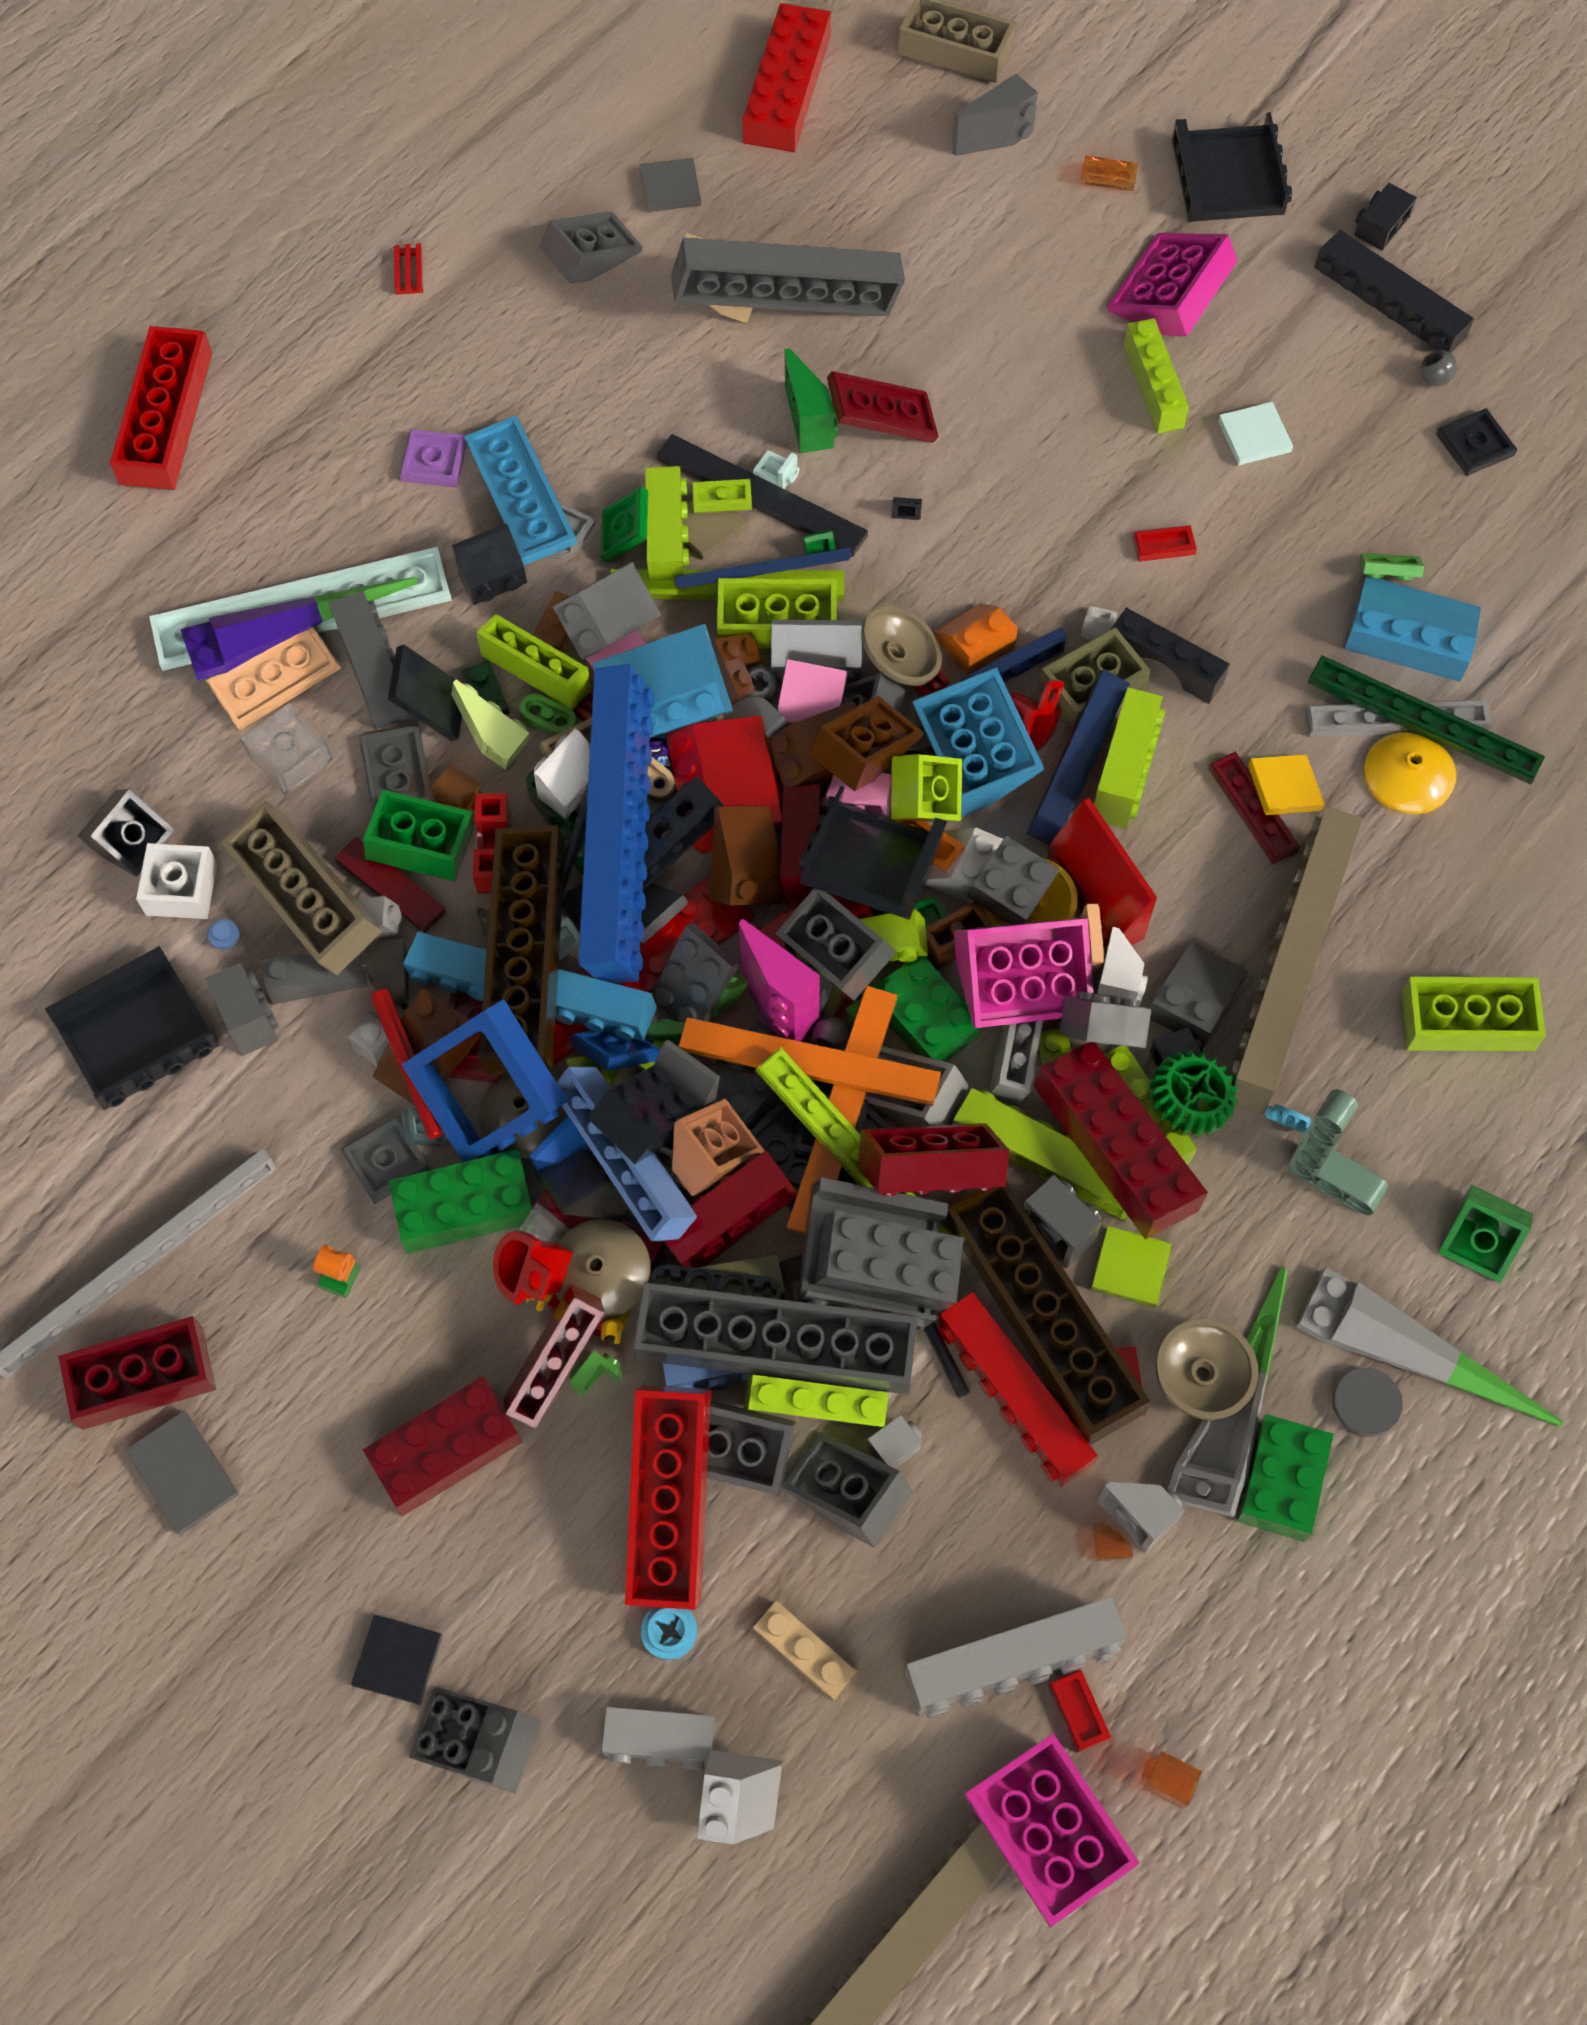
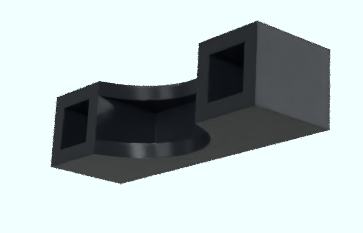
[1111,607,1230,704]

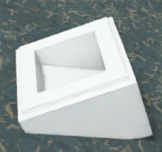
[1081,606,1117,640]

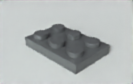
[651,923,739,1022]

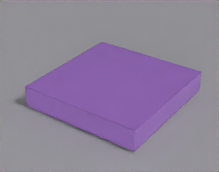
[400,429,467,487]

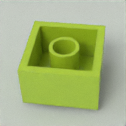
[891,754,962,822]

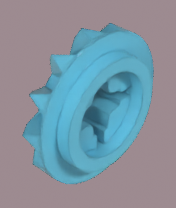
[1264,1104,1312,1134]
[641,1607,698,1661]

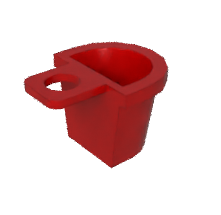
[1009,680,1064,751]
[493,1231,573,1304]

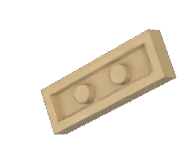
[753,1601,857,1701]

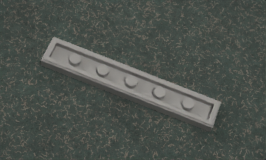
[1306,700,1492,737]

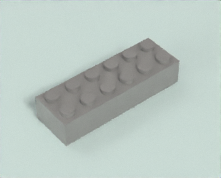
[904,1597,1127,1719]

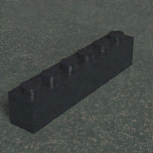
[1314,230,1474,353]

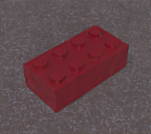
[858,1123,1009,1196]
[664,1150,797,1268]
[58,1316,216,1430]
[363,1376,522,1516]

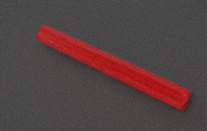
[371,989,445,1139]

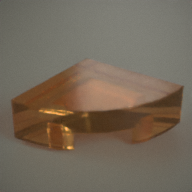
[1093,1524,1133,1561]

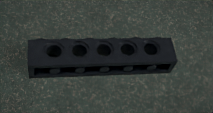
[562,776,724,927]

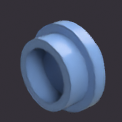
[207,919,240,950]

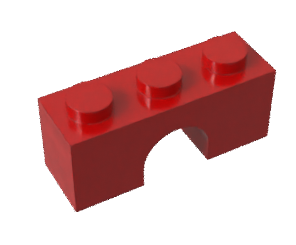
[473,793,511,894]

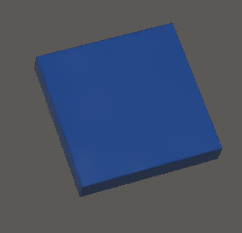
[570,1030,661,1071]

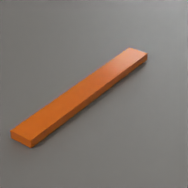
[787,986,897,1235]
[679,1017,941,1106]

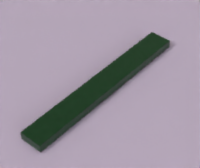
[1307,655,1545,785]

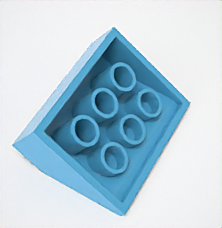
[1344,575,1481,682]
[593,624,733,740]
[912,667,1044,817]

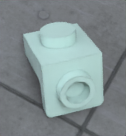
[753,450,799,489]

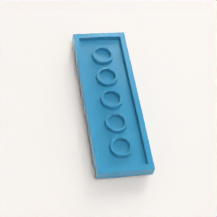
[464,415,578,566]

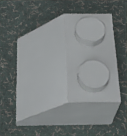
[1097,1481,1185,1553]
[697,1750,783,1845]

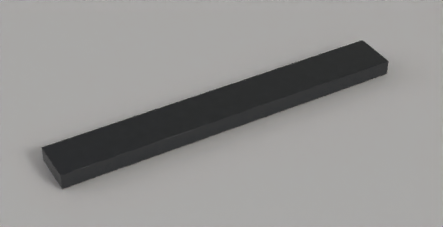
[657,434,868,557]

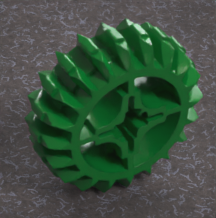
[1148,1050,1238,1138]

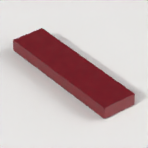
[1208,751,1300,864]
[334,837,446,933]

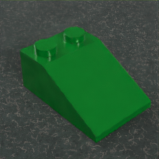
[784,348,838,453]

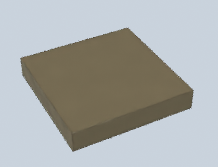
[682,498,747,560]

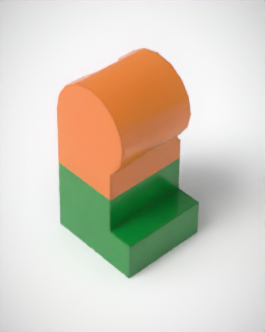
[313,1244,360,1298]

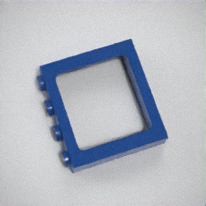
[402,999,568,1162]

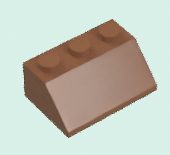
[672,1099,764,1196]

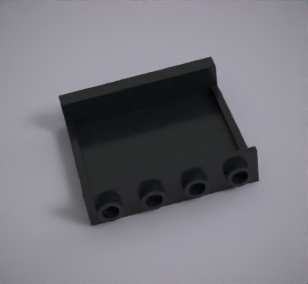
[1172,112,1292,222]
[798,786,947,920]
[45,946,219,1110]

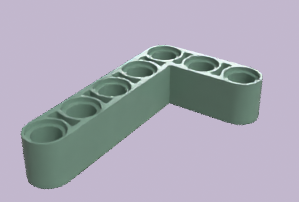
[1288,1089,1388,1215]

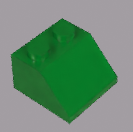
[1438,1184,1533,1283]

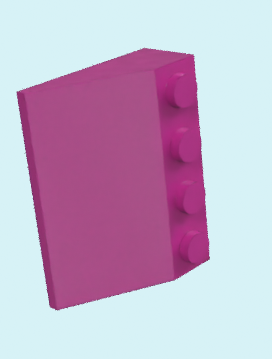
[1107,233,1237,336]
[953,918,1094,1028]
[739,919,820,1043]
[964,1734,1140,1928]

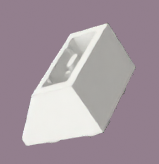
[534,729,590,819]

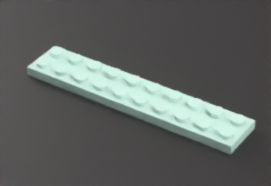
[149,547,452,671]

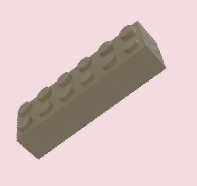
[221,800,383,975]

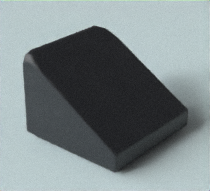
[892,497,922,520]

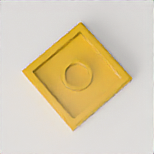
[1247,754,1325,815]

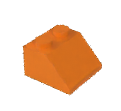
[933,603,1018,675]

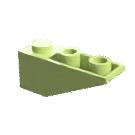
[451,680,529,770]

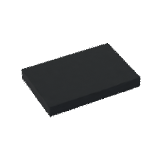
[388,644,462,741]

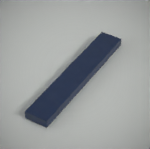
[674,548,851,589]
[1026,670,1130,846]

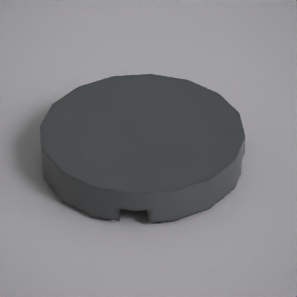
[1333,1368,1403,1437]

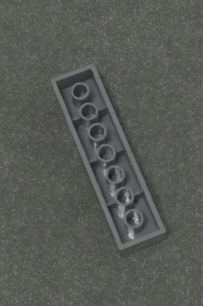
[671,237,905,316]
[634,1282,918,1395]

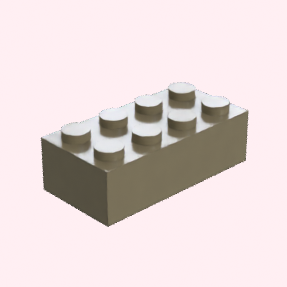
[898,0,1016,83]

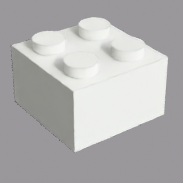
[136,843,217,919]

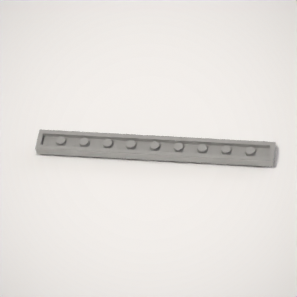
[0,1148,277,1380]

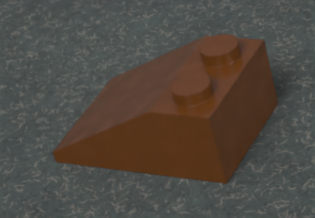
[810,696,924,792]
[767,701,858,789]
[709,806,783,906]
[373,989,480,1105]

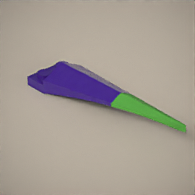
[180,577,418,681]

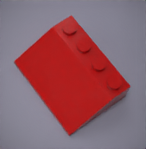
[666,716,783,854]
[1047,798,1157,947]

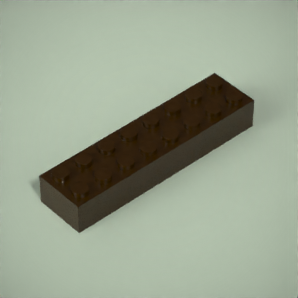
[478,825,566,1075]
[946,1181,1150,1445]

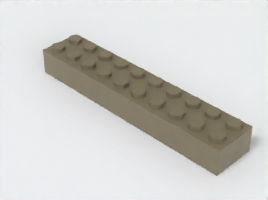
[1228,806,1362,1115]

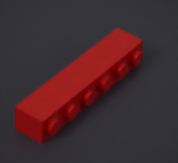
[938,1292,1098,1487]

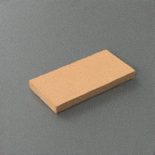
[205,627,341,731]

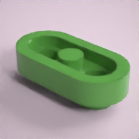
[519,694,577,736]

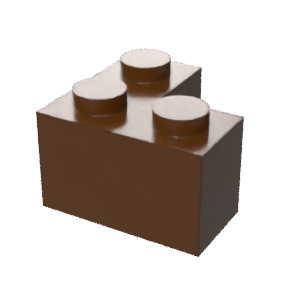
[711,633,762,704]
[926,901,992,970]

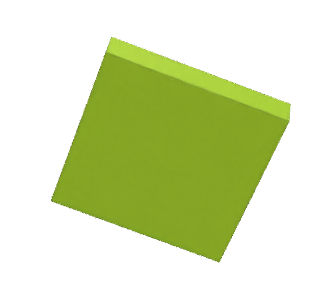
[1091,1226,1172,1308]

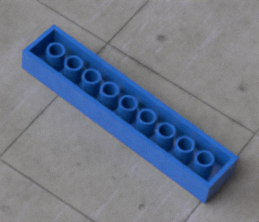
[579,664,655,984]

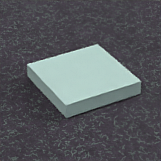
[1218,402,1293,465]

